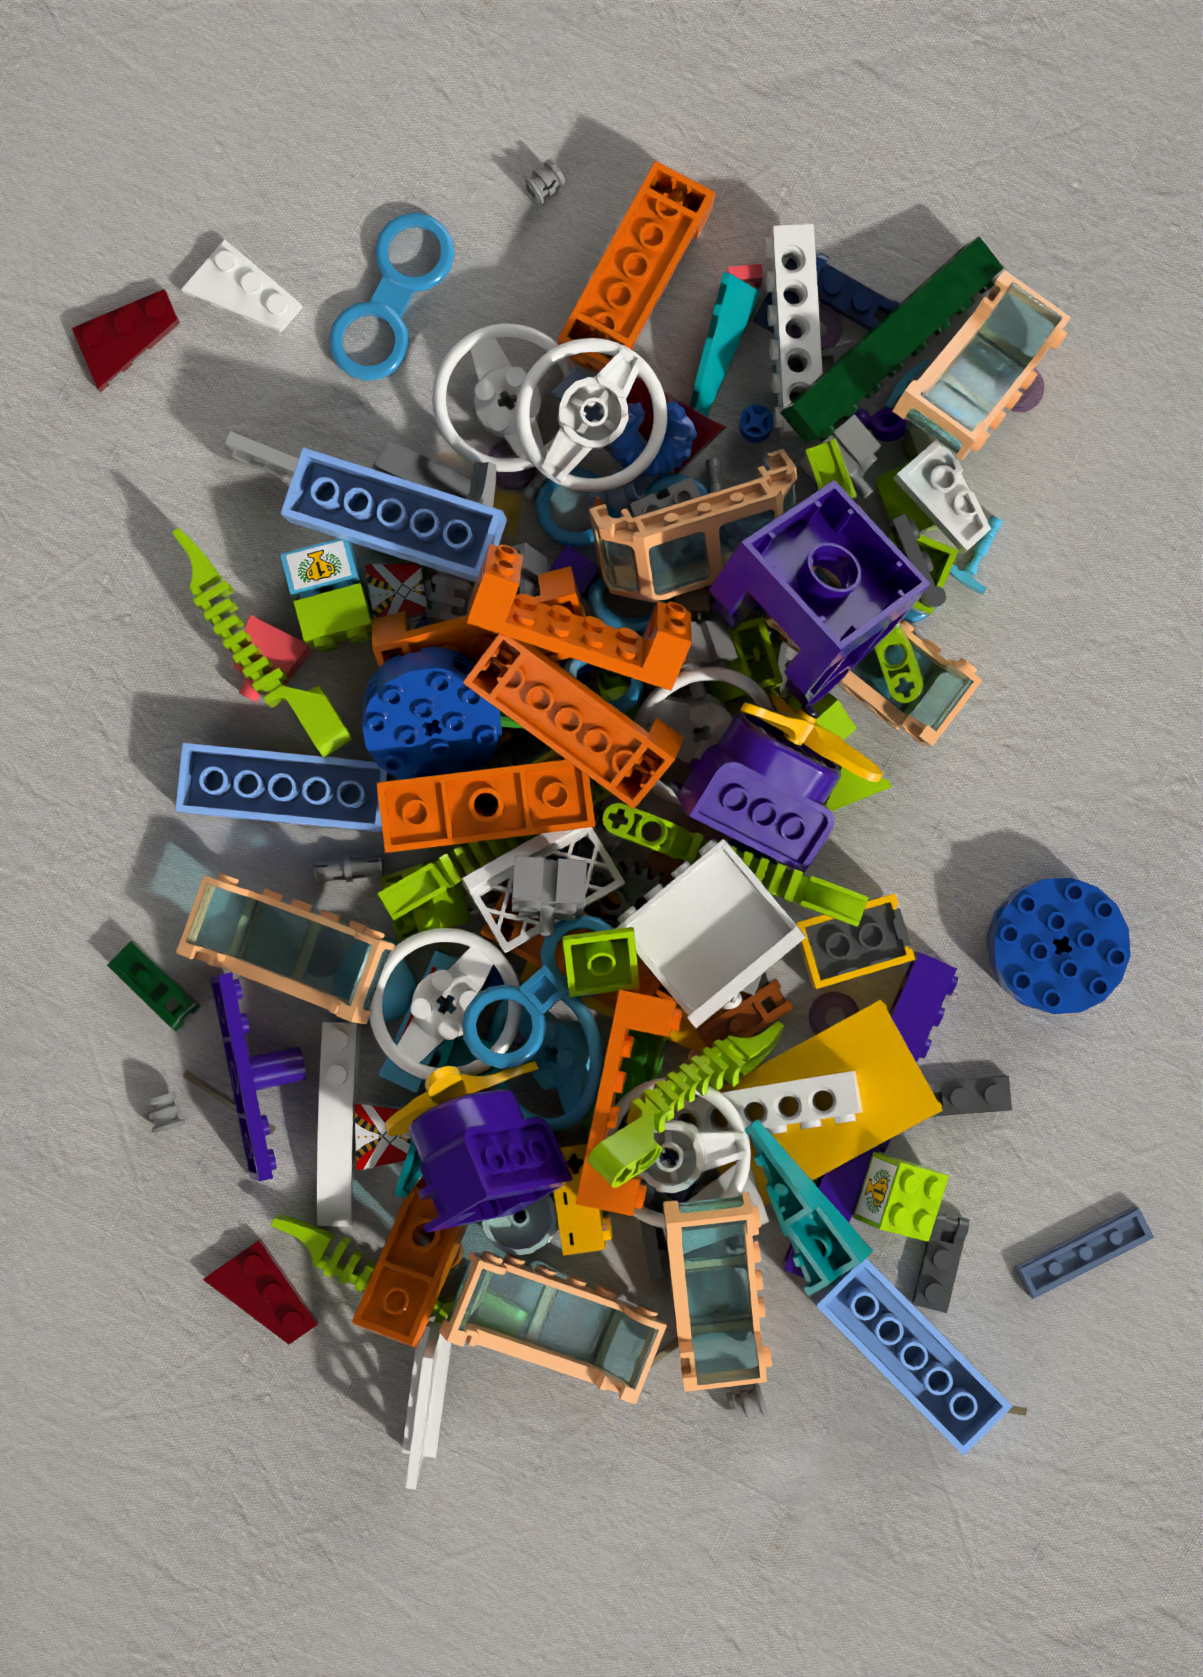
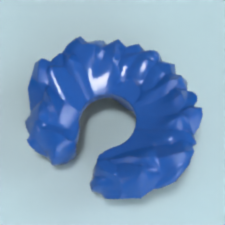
[611,401,697,477]

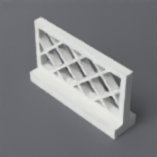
[462,827,625,954]
[402,1321,452,1490]

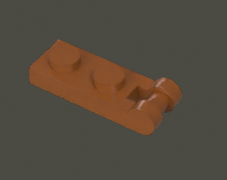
[696,978,794,1049]

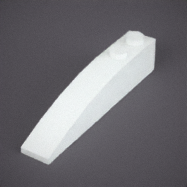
[317,1020,361,1227]

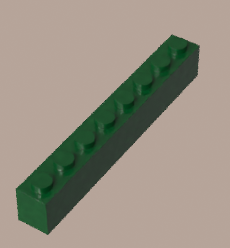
[780,236,1004,444]

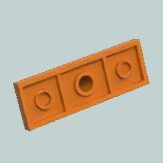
[376,759,595,853]
[351,1175,468,1349]

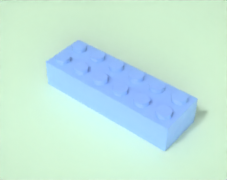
[280,447,507,582]
[175,743,391,833]
[812,1258,1013,1456]

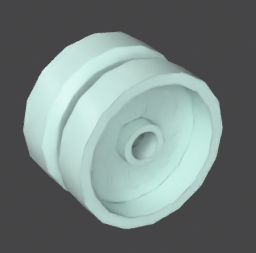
[482,1192,559,1256]

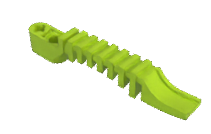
[806,439,924,703]
[172,528,353,757]
[377,777,612,921]
[602,803,869,927]
[587,1021,784,1188]
[270,1214,530,1336]

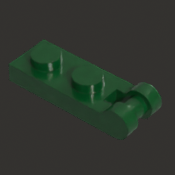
[107,941,201,1031]

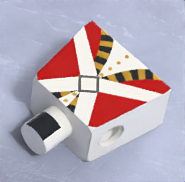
[365,564,436,623]
[354,1101,412,1170]

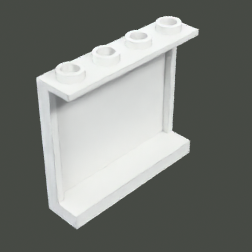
[616,838,806,1028]

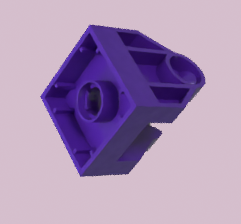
[709,480,931,707]

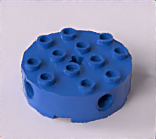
[362,646,502,780]
[987,878,1131,1014]

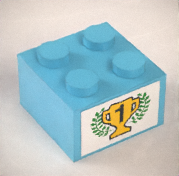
[280,538,365,600]

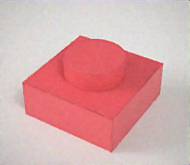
[727,264,763,289]

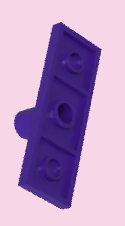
[210,972,306,1182]

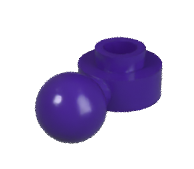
[844,408,906,442]

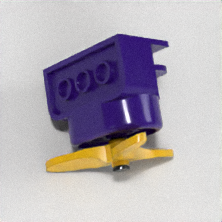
[669,689,883,873]
[385,1061,573,1233]

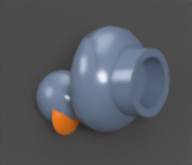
[588,469,646,511]

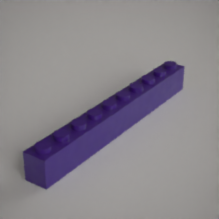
[781,952,958,1278]

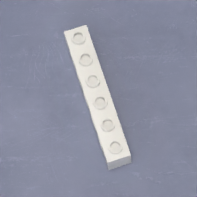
[763,224,823,437]
[665,1071,863,1151]

